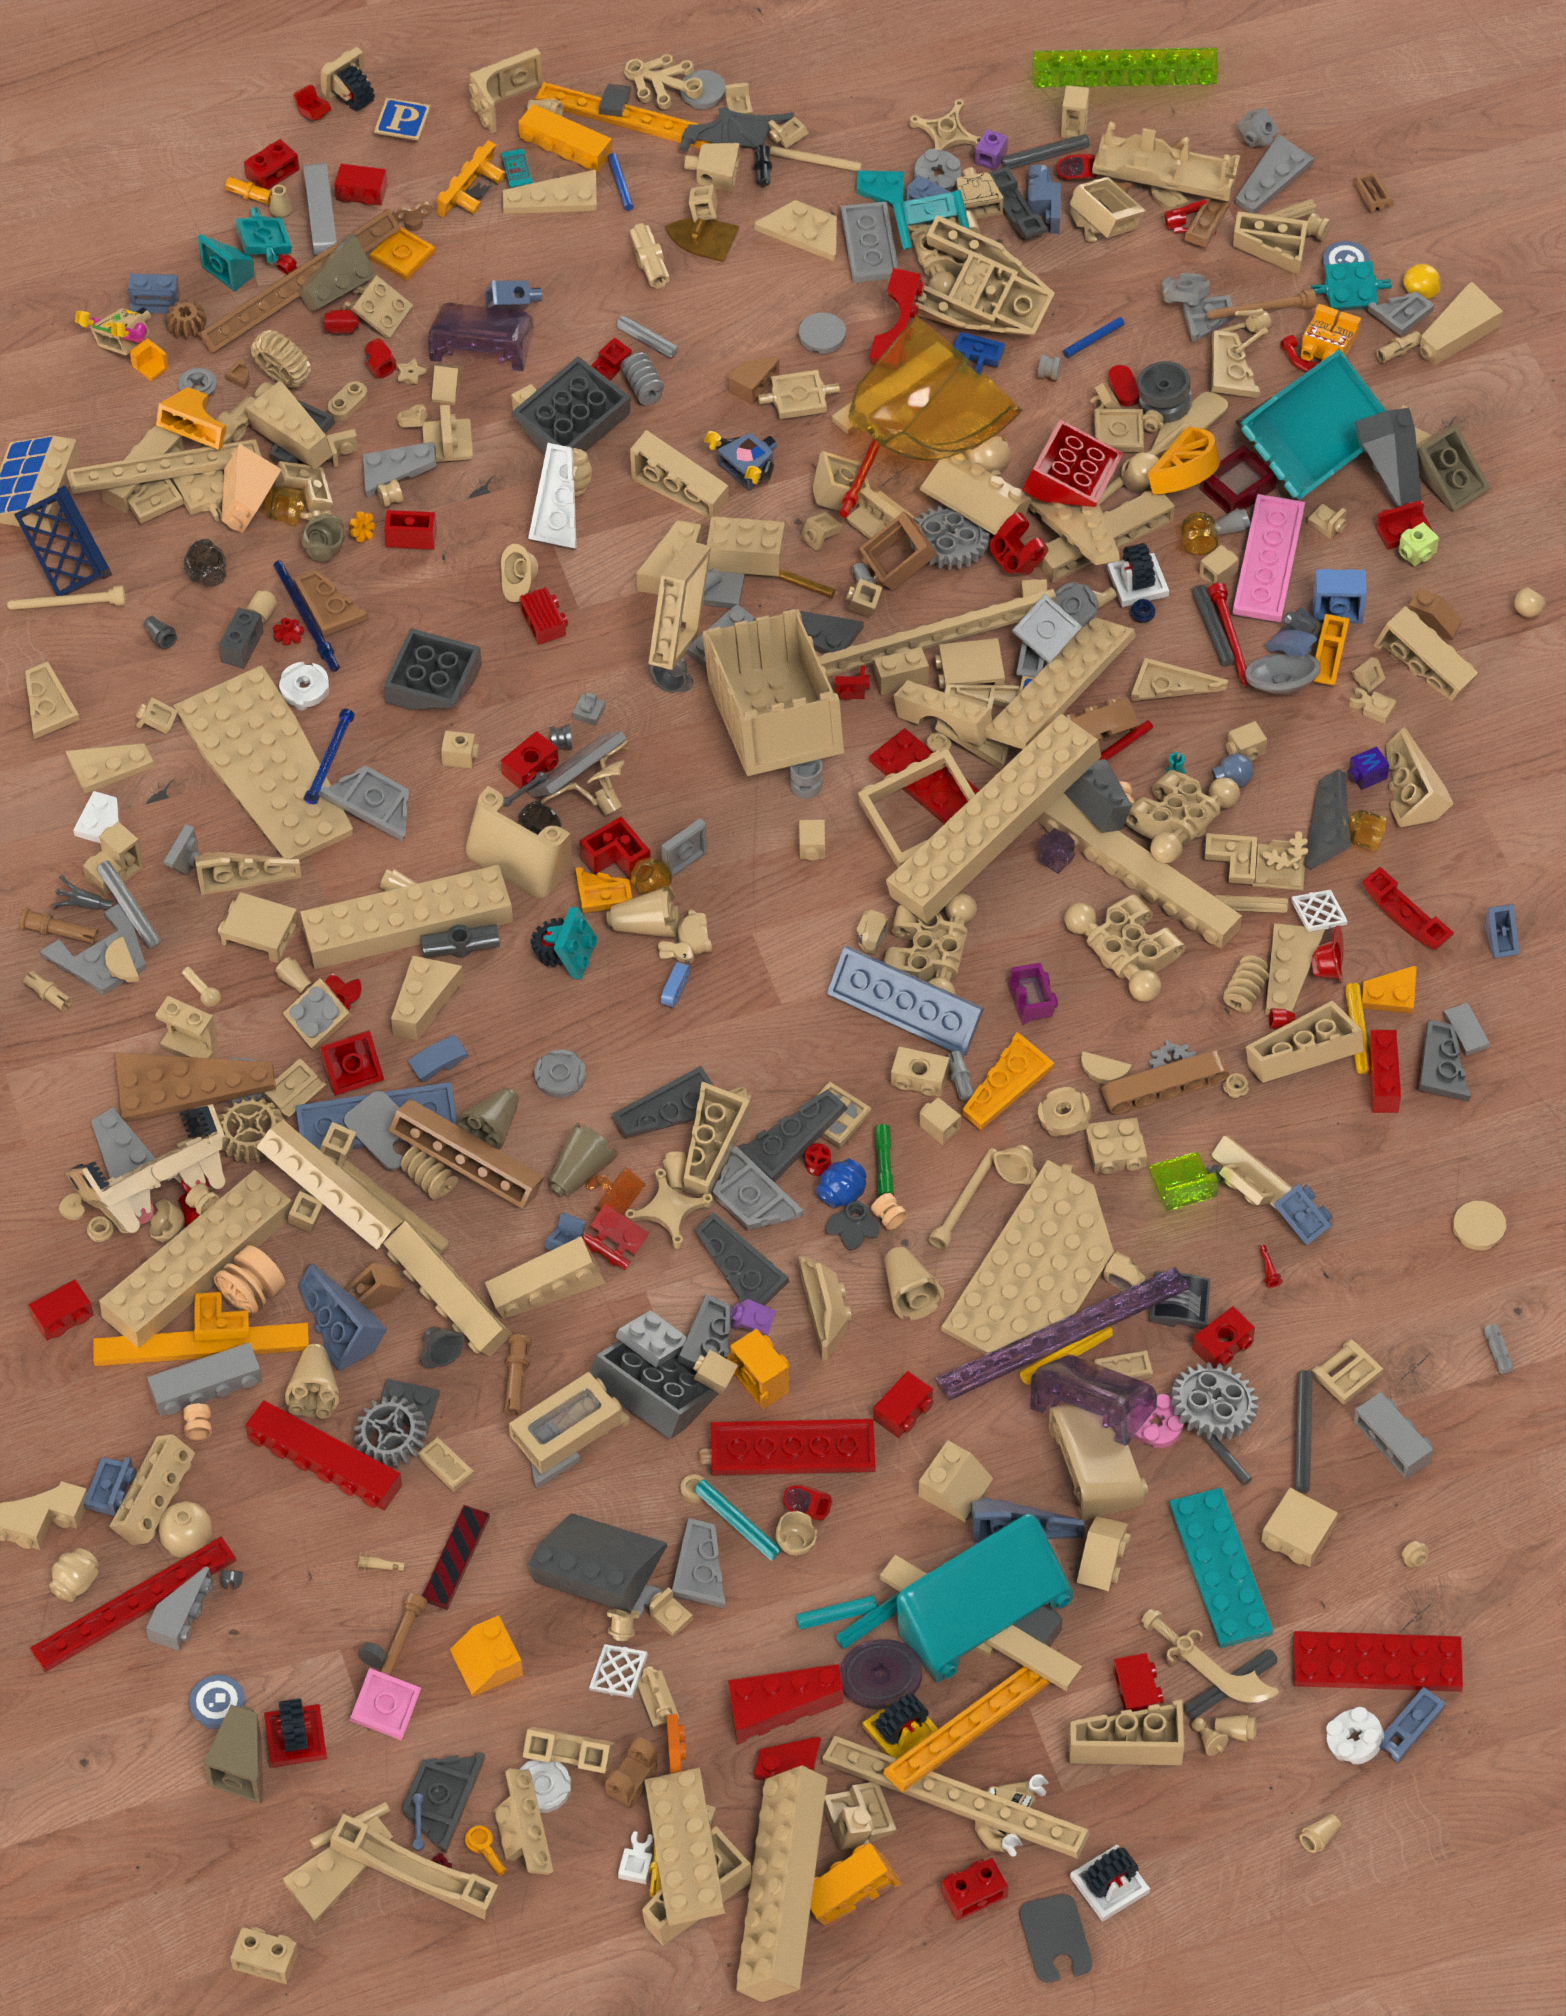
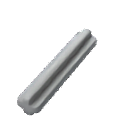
[617,315,678,358]

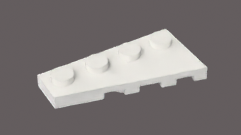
[528,443,577,549]

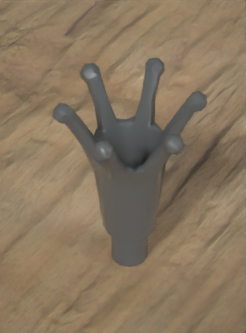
[52,875,113,910]

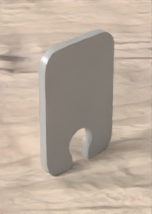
[344,1091,414,1170]

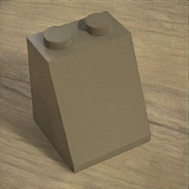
[204,1704,263,1804]

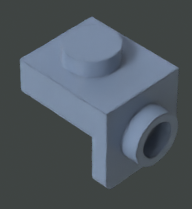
[544,1212,586,1250]

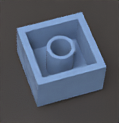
[1312,569,1367,624]

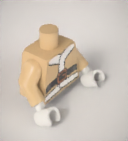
[975,1774,1049,1857]

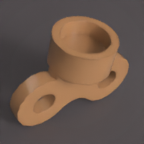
[392,202,433,232]

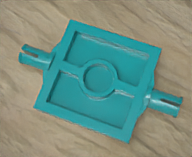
[235,207,292,263]
[1310,261,1392,311]

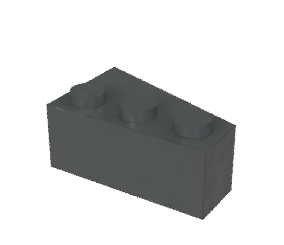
[1064,759,1132,832]

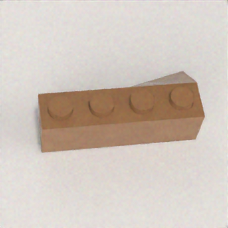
[1066,696,1139,742]

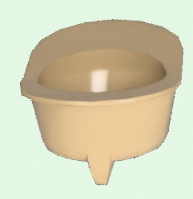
[501,544,538,602]

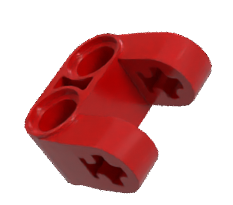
[990,512,1049,575]

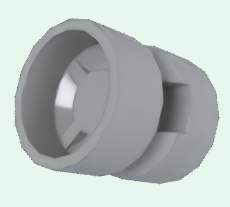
[790,759,823,799]

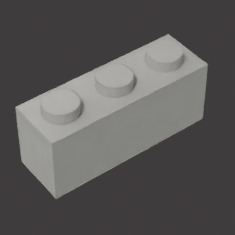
[1353,1392,1433,1479]

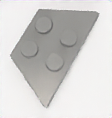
[319,765,409,842]
[712,1146,803,1230]

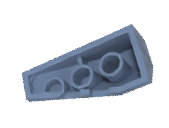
[298,1264,387,1370]
[971,1498,1084,1543]

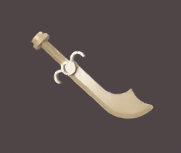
[1142,1609,1279,1703]

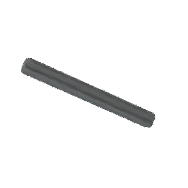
[1295,1370,1313,1493]

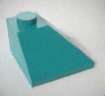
[197,234,255,292]

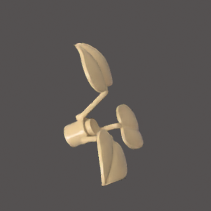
[536,740,629,816]

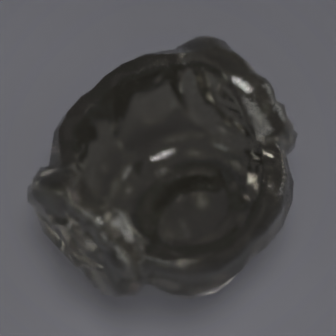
[183,539,227,587]
[517,801,562,835]

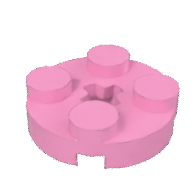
[1130,1394,1184,1449]

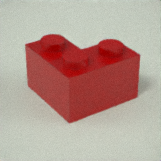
[579,816,651,879]

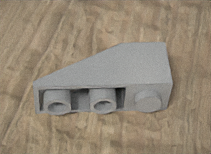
[146,1567,214,1651]

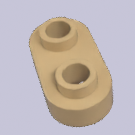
[328,381,368,421]

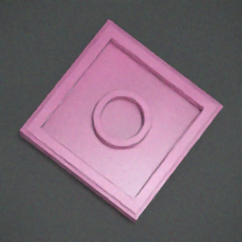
[349,1668,421,1741]

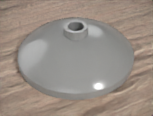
[1245,653,1320,695]

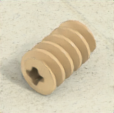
[1223,955,1269,1013]
[401,1146,458,1200]

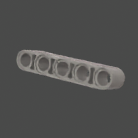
[303,163,336,256]

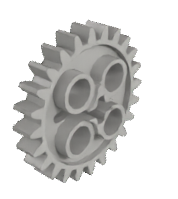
[910,505,989,570]
[1170,1362,1259,1441]

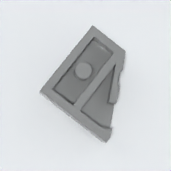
[1183,295,1234,342]

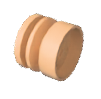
[214,1245,286,1317]

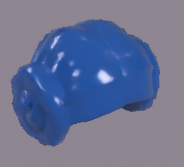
[816,1158,866,1208]

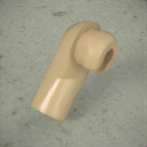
[1092,587,1117,608]

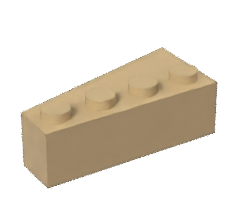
[630,430,729,519]
[1246,1000,1364,1083]

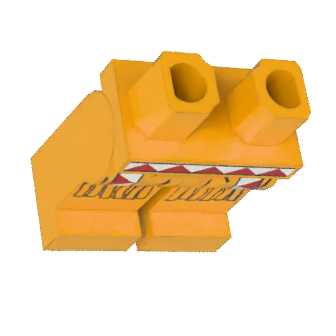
[1301,304,1362,361]

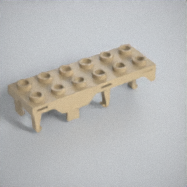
[1092,122,1240,201]

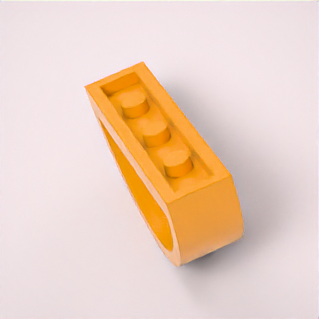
[1148,427,1220,494]

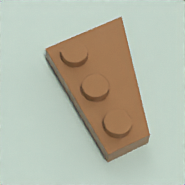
[294,569,369,637]

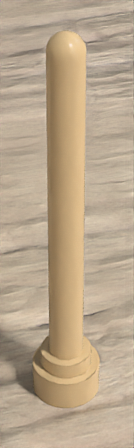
[7,586,126,610]
[928,1148,997,1250]

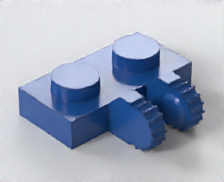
[952,332,1005,378]

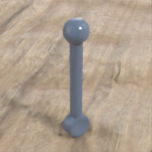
[412,1793,425,1851]

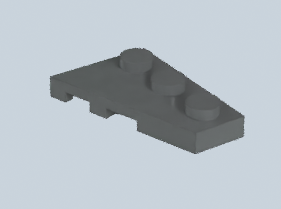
[786,609,864,654]

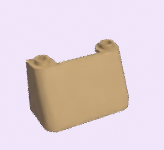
[466,786,573,898]
[1048,1404,1148,1521]

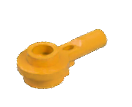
[465,1826,507,1876]

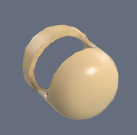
[1120,452,1159,492]

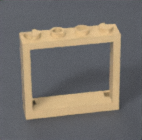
[648,541,711,670]
[858,749,975,868]

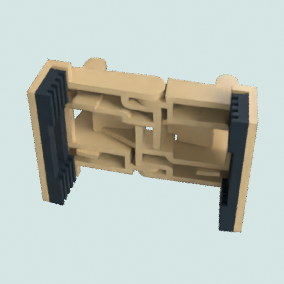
[65,1104,225,1233]

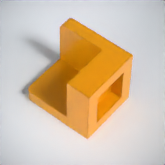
[130,338,169,381]

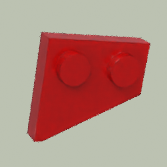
[754,1737,821,1781]

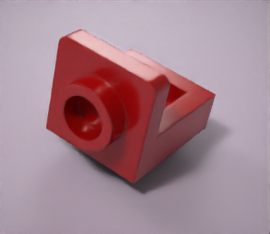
[293,84,332,120]
[835,665,870,700]

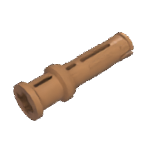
[19,907,99,945]
[504,1334,532,1416]

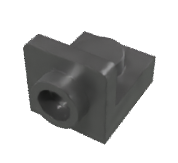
[1279,607,1323,636]

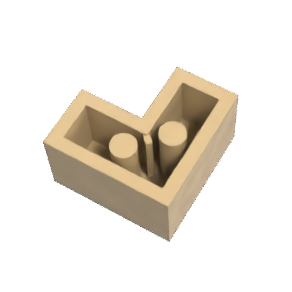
[83,822,144,897]
[1077,1516,1131,1591]

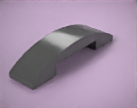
[989,166,1047,239]

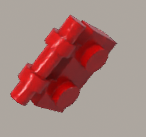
[583,1204,649,1270]

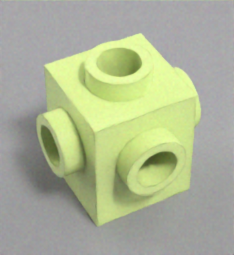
[1399,522,1439,567]

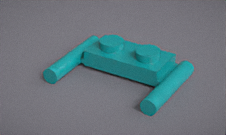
[893,190,970,250]

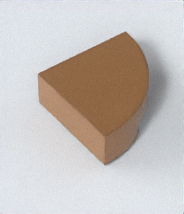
[225,359,249,389]

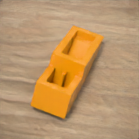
[1313,614,1350,686]

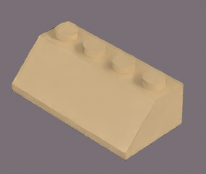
[920,451,1032,535]

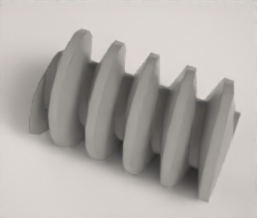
[621,352,664,405]

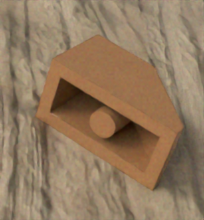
[727,357,779,405]
[1409,588,1462,640]
[344,1262,404,1310]

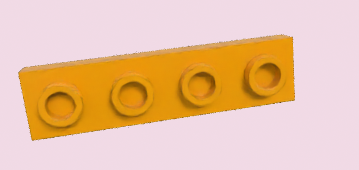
[436,140,506,218]

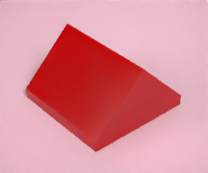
[320,1030,384,1096]

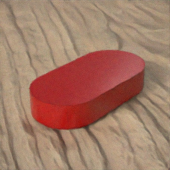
[1108,365,1139,407]

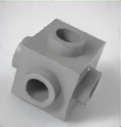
[1236,108,1278,147]

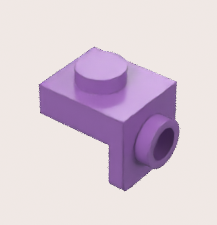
[730,1299,776,1336]

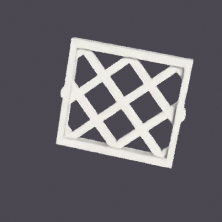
[1291,889,1348,932]
[589,1644,648,1698]

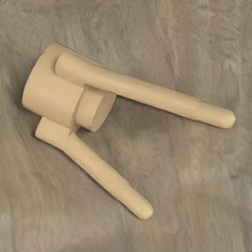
[1217,308,1271,353]

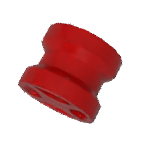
[805,1143,831,1176]

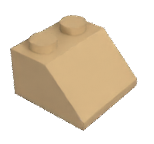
[918,1440,994,1522]

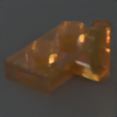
[586,1167,646,1215]

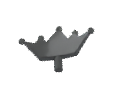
[465,182,492,199]

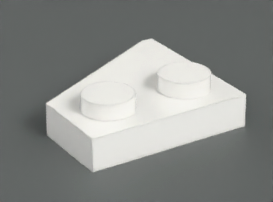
[73,791,119,843]

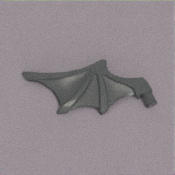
[679,107,794,152]

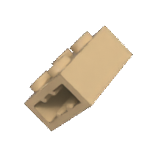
[1261,1488,1338,1567]

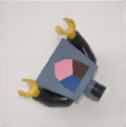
[704,431,777,491]

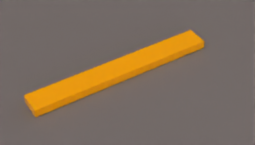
[535,82,711,148]
[93,1323,309,1366]
[883,1666,1051,1793]

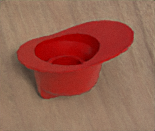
[1312,925,1344,983]

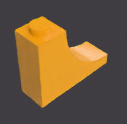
[156,387,227,450]

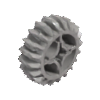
[354,1395,427,1468]

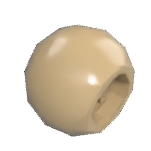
[1514,587,1546,618]

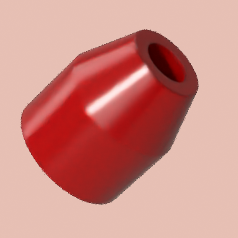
[1269,1008,1296,1029]

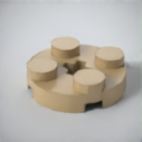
[1038,1087,1091,1137]

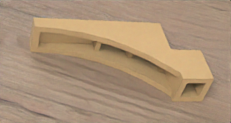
[0,1481,88,1550]

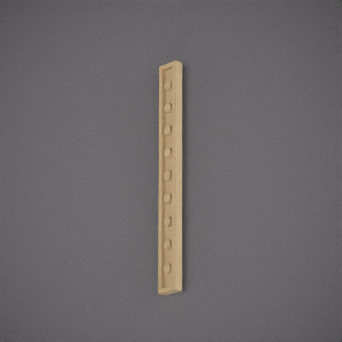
[818,589,1057,677]
[822,1736,1090,1859]

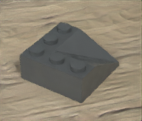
[384,628,482,709]

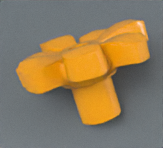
[349,511,375,543]

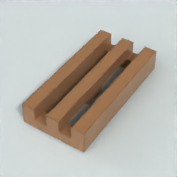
[1354,172,1393,212]

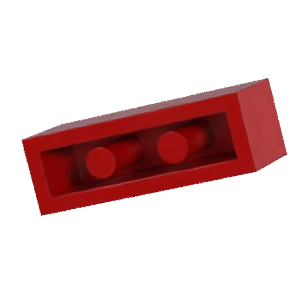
[1368,1030,1401,1113]

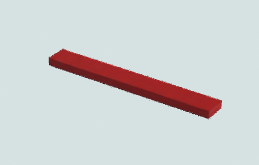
[30,1536,236,1672]

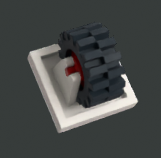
[1107,543,1169,607]
[1070,1844,1150,1922]

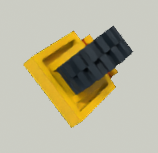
[862,1692,938,1759]

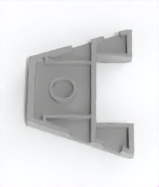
[40,903,146,995]

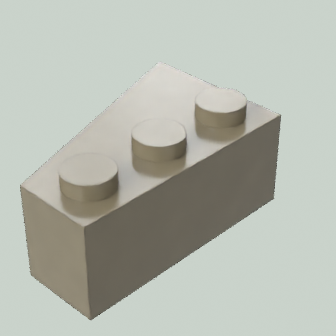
[298,234,376,311]

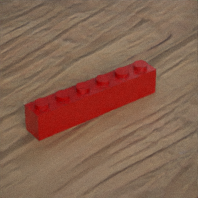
[246,1400,402,1511]

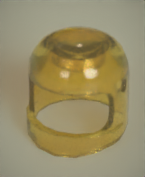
[264,486,305,526]
[1181,512,1218,556]
[1349,810,1388,852]

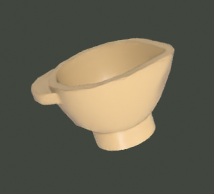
[993,1145,1038,1185]

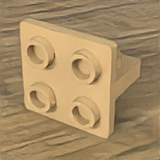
[422,405,473,462]
[847,486,914,539]

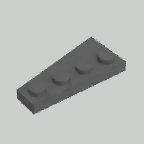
[612,1066,714,1139]
[738,1089,848,1182]
[695,1212,790,1306]

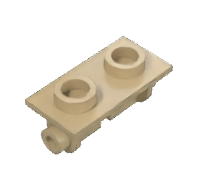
[637,1666,680,1728]

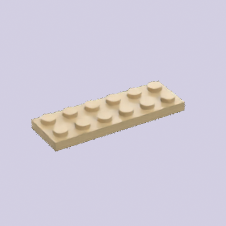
[645,1767,725,1926]

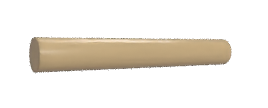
[309,1802,390,1850]

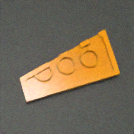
[962,1032,1054,1130]

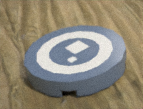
[1322,241,1370,268]
[189,1674,246,1730]

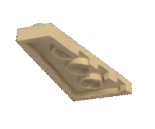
[1265,923,1325,1015]

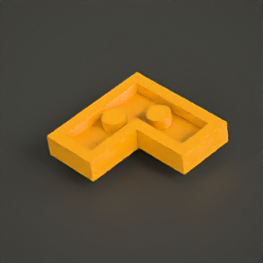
[195,1292,249,1341]

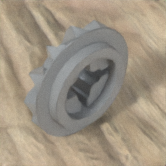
[179,368,217,395]

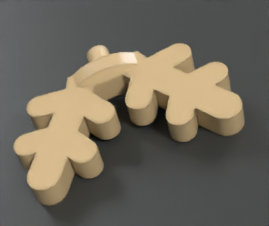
[1263,831,1308,871]

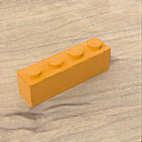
[518,104,613,172]

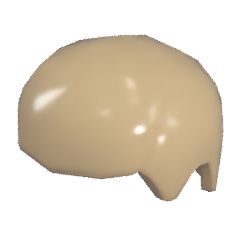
[149,1198,185,1242]
[776,1511,817,1556]

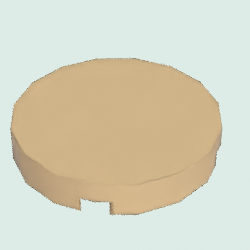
[1453,1201,1506,1250]

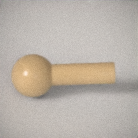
[182,966,221,1007]

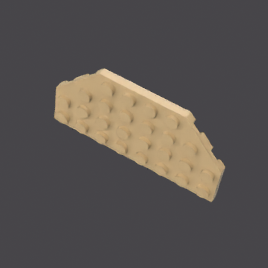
[941,1160,1114,1357]

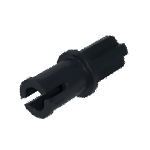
[754,144,772,187]

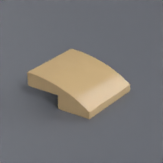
[823,1782,897,1851]

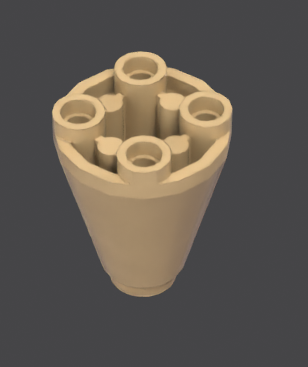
[285,1344,339,1419]

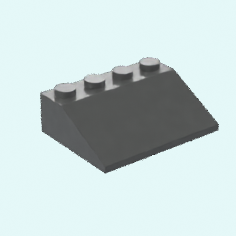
[512,356,631,454]
[590,1340,719,1439]
[527,1513,667,1613]

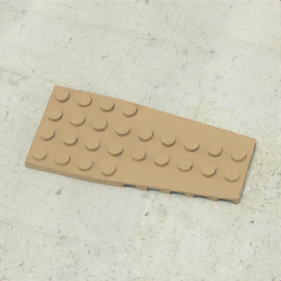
[173,665,354,860]

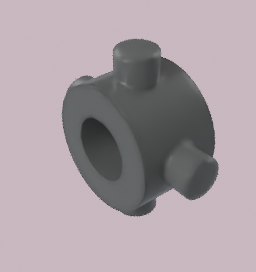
[1206,1165,1226,1183]

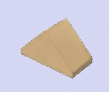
[432,362,464,405]

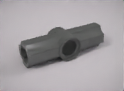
[420,924,500,958]

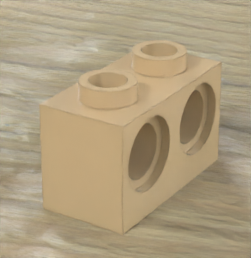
[1061,85,1089,138]

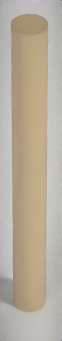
[770,146,862,172]

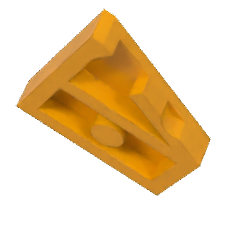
[575,867,632,913]
[1362,966,1417,1013]

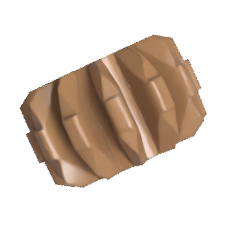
[166,299,207,339]

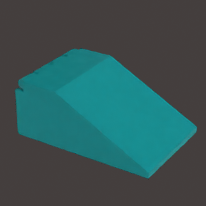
[1241,349,1386,500]

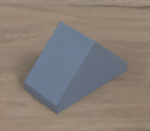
[1484,903,1520,958]

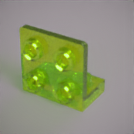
[1149,1152,1218,1211]

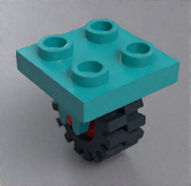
[530,907,598,979]

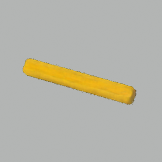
[1345,983,1370,1074]
[1020,1322,1113,1385]

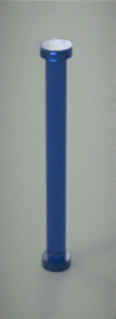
[304,709,355,804]

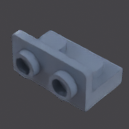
[1274,1183,1333,1245]

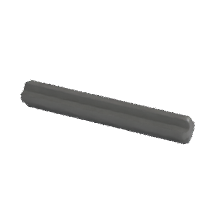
[1002,134,1090,169]
[1193,585,1235,667]
[1184,1649,1278,1719]

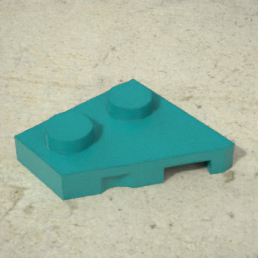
[857,170,904,205]

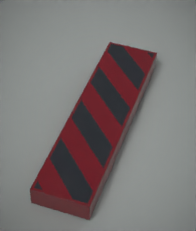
[422,1505,490,1610]

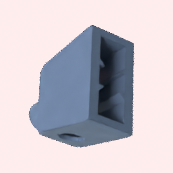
[485,281,542,312]

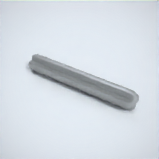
[97,860,161,949]

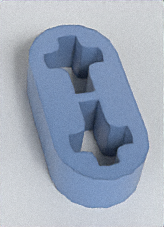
[661,962,691,1008]

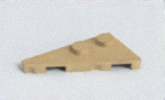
[1131,658,1228,701]

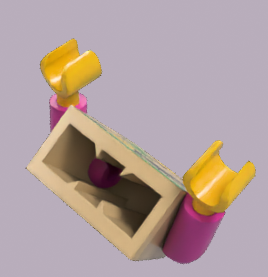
[75,307,151,355]

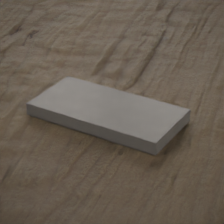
[840,201,899,283]
[527,731,626,798]

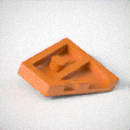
[667,1714,686,1774]

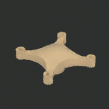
[910,99,982,151]
[625,1169,713,1249]

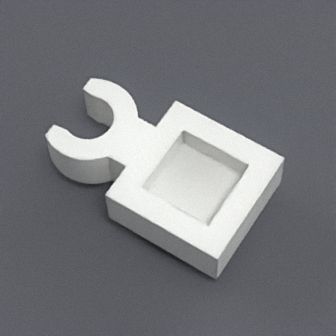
[618,1831,653,1884]

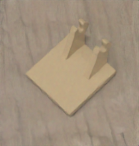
[342,275,413,339]

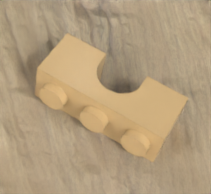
[522,1727,615,1773]

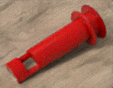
[1260,1244,1283,1288]

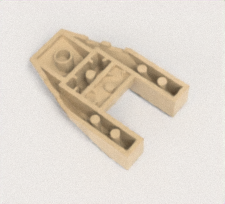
[896,215,1055,336]

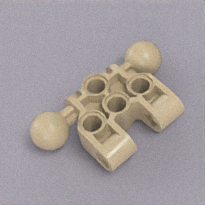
[907,210,981,296]
[1125,770,1240,864]
[883,892,977,995]
[1064,894,1186,1002]

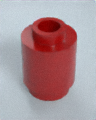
[324,310,359,334]

